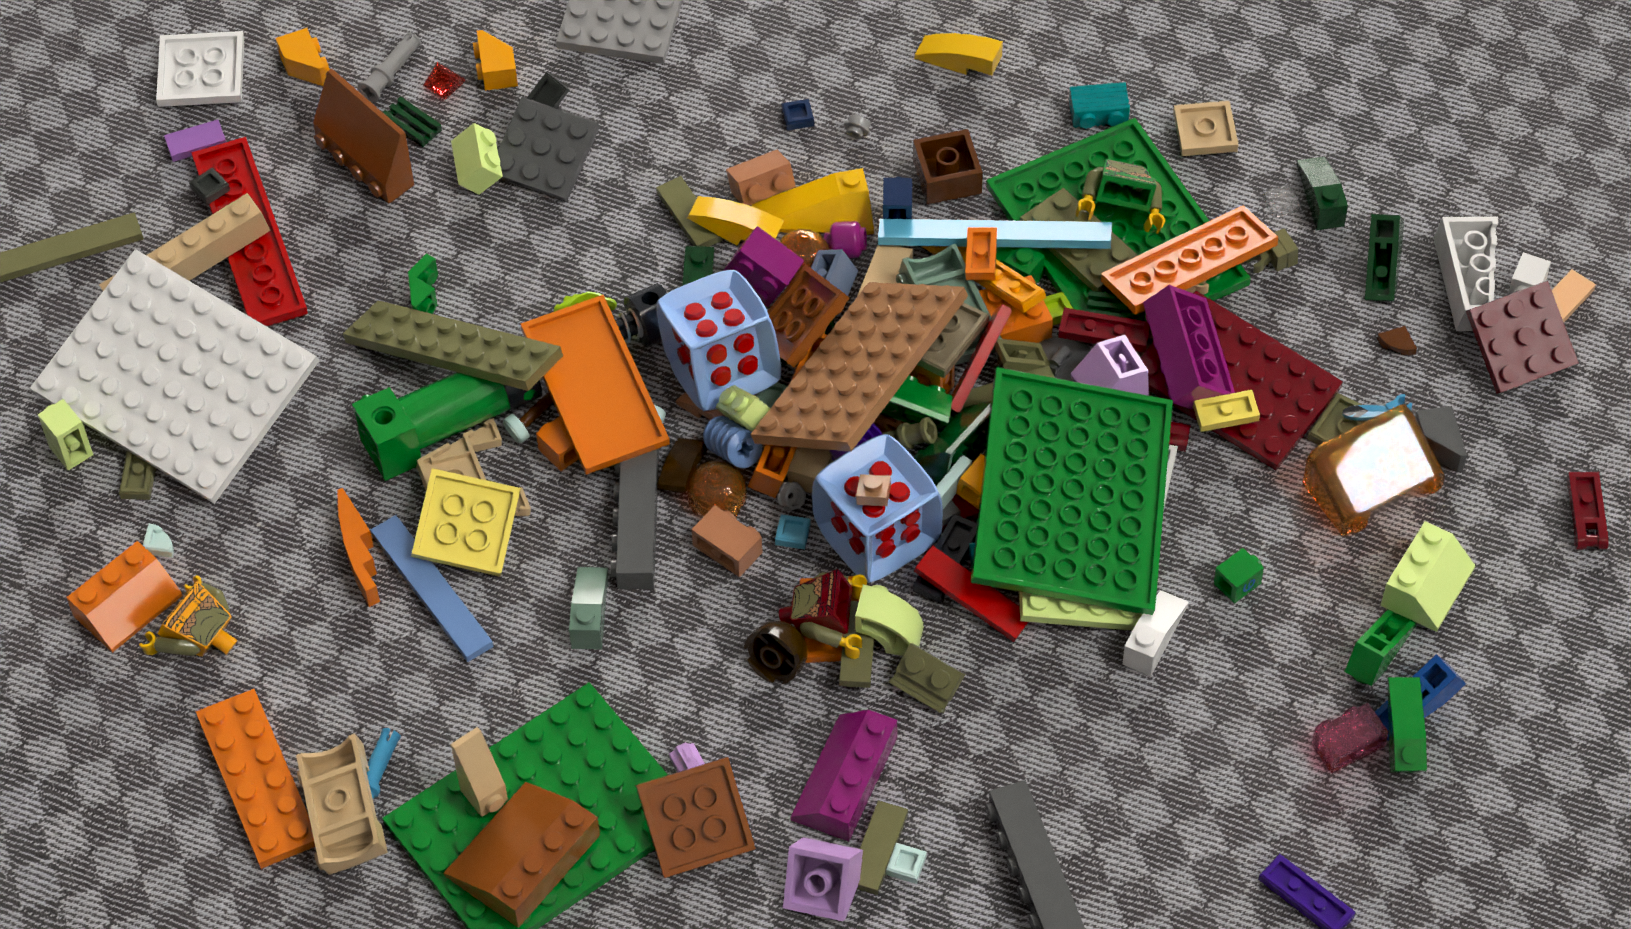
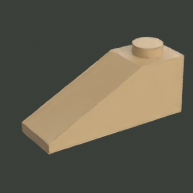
[451,727,508,817]

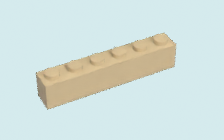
[99,193,271,291]

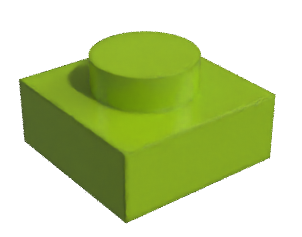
[1044,292,1073,326]

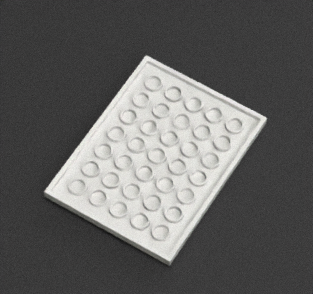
[30,249,319,504]

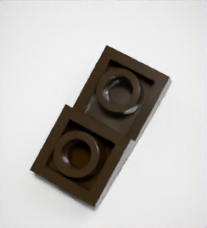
[658,438,707,493]

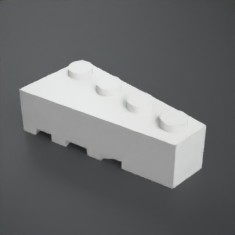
[1433,217,1498,331]

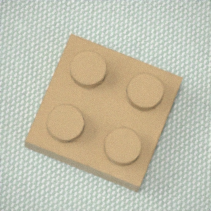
[1173,101,1239,156]

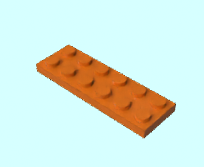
[1101,205,1278,315]
[195,689,315,869]

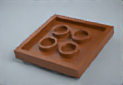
[767,264,850,368]
[635,757,756,878]

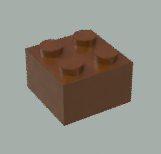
[913,129,983,204]

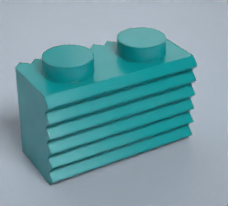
[1069,82,1130,128]

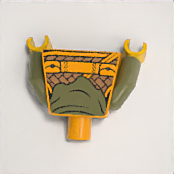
[139,575,238,657]

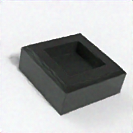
[189,168,230,205]

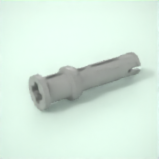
[357,32,421,102]

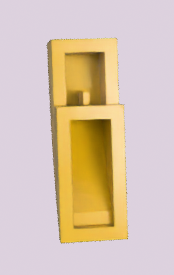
[914,33,1003,76]
[687,196,784,246]

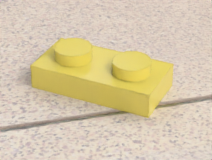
[1193,390,1260,432]

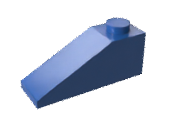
[1368,654,1466,741]

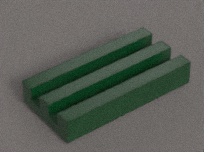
[383,97,442,147]
[1086,291,1146,321]

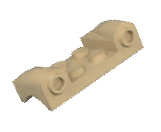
[296,734,388,875]

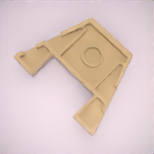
[417,418,531,516]

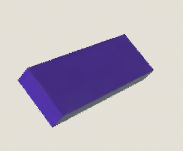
[1258,854,1356,929]

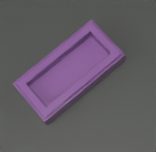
[164,119,226,162]

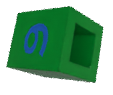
[1214,548,1264,604]

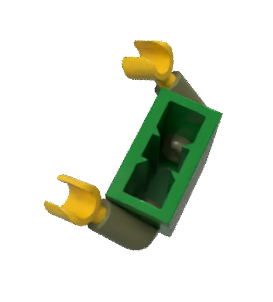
[1075,159,1165,234]

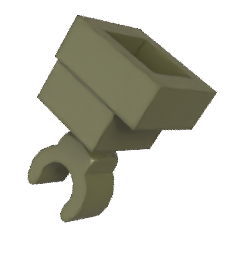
[1246,228,1298,273]

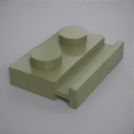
[889,643,966,714]

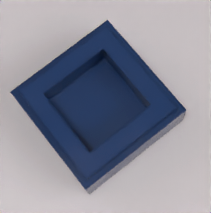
[781,99,815,131]

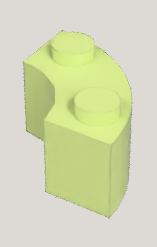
[855,584,924,656]

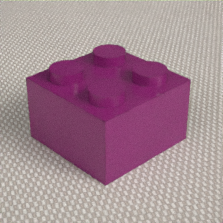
[723,226,804,307]

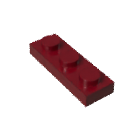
[1058,308,1151,352]

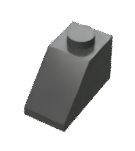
[1410,406,1467,472]

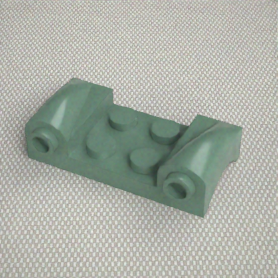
[896,244,1002,365]

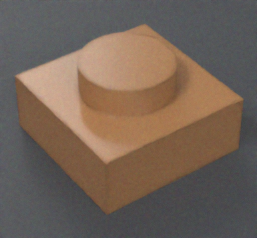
[856,474,891,506]

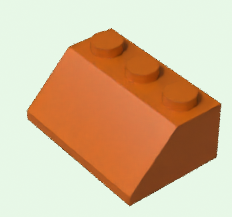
[66,541,183,653]

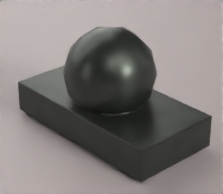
[527,72,570,109]

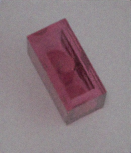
[1311,703,1388,774]

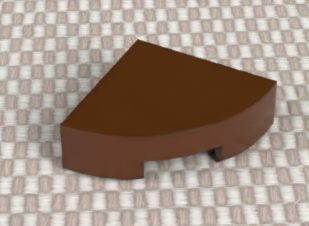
[1377,326,1417,356]

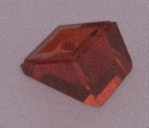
[423,62,466,100]

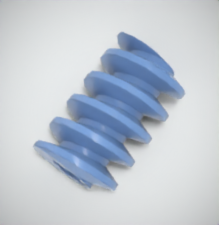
[703,416,762,468]

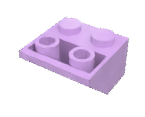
[1071,335,1149,396]

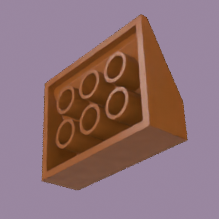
[313,69,414,204]
[444,782,600,928]

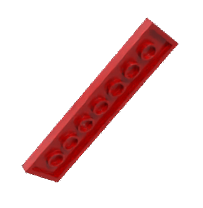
[191,137,308,326]

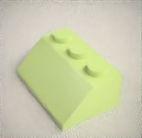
[1381,521,1475,632]

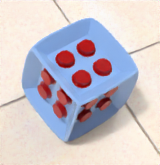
[656,270,781,411]
[812,434,943,583]

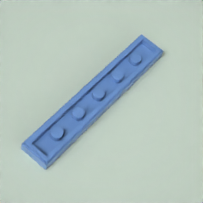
[370,515,494,662]

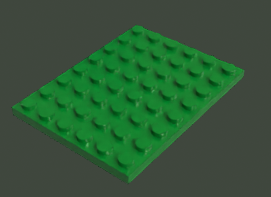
[986,118,1251,346]
[971,367,1173,615]
[382,682,668,929]

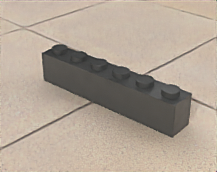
[611,449,659,589]
[985,780,1085,929]

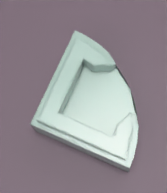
[143,523,174,558]

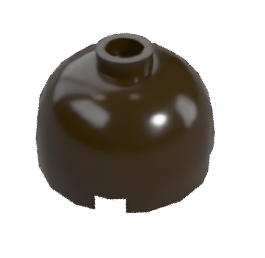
[744,621,808,684]

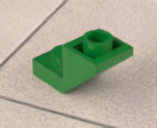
[408,253,438,314]

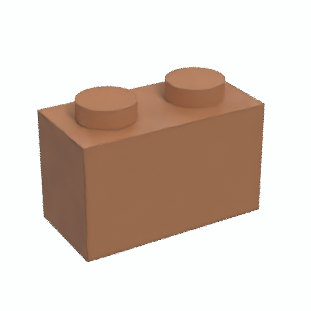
[726,149,796,205]
[691,505,763,577]

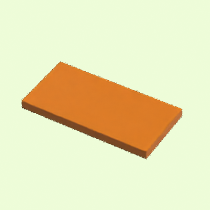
[520,295,670,475]

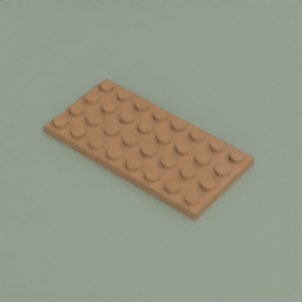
[750,282,968,452]

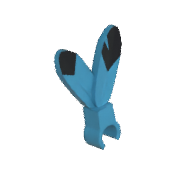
[1342,394,1413,443]

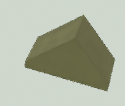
[994,339,1050,372]

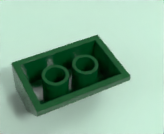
[914,401,991,486]

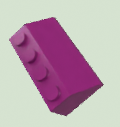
[1143,285,1235,409]
[790,710,897,842]

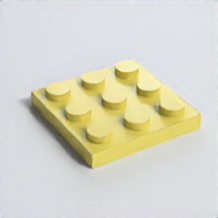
[411,468,521,577]

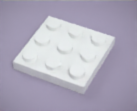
[156,31,244,107]

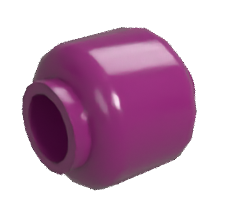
[824,221,867,259]

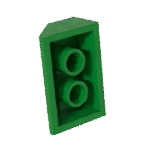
[880,375,953,432]

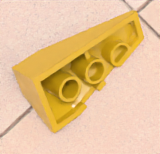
[751,168,874,236]

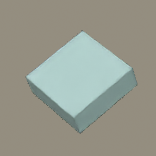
[886,843,927,884]

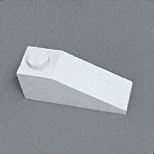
[1123,590,1189,676]

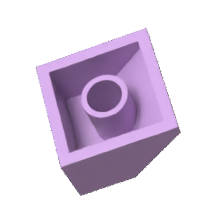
[783,837,863,921]

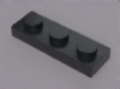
[912,514,977,603]

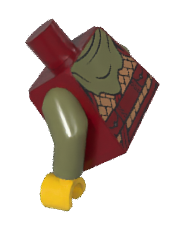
[779,569,867,659]

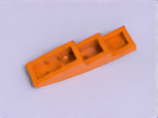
[337,488,380,607]

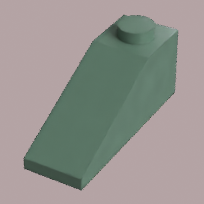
[569,567,608,649]

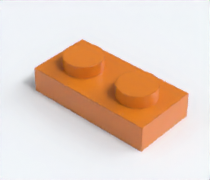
[965,227,997,280]

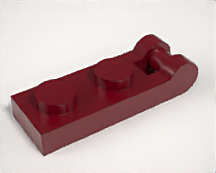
[1567,472,1609,550]

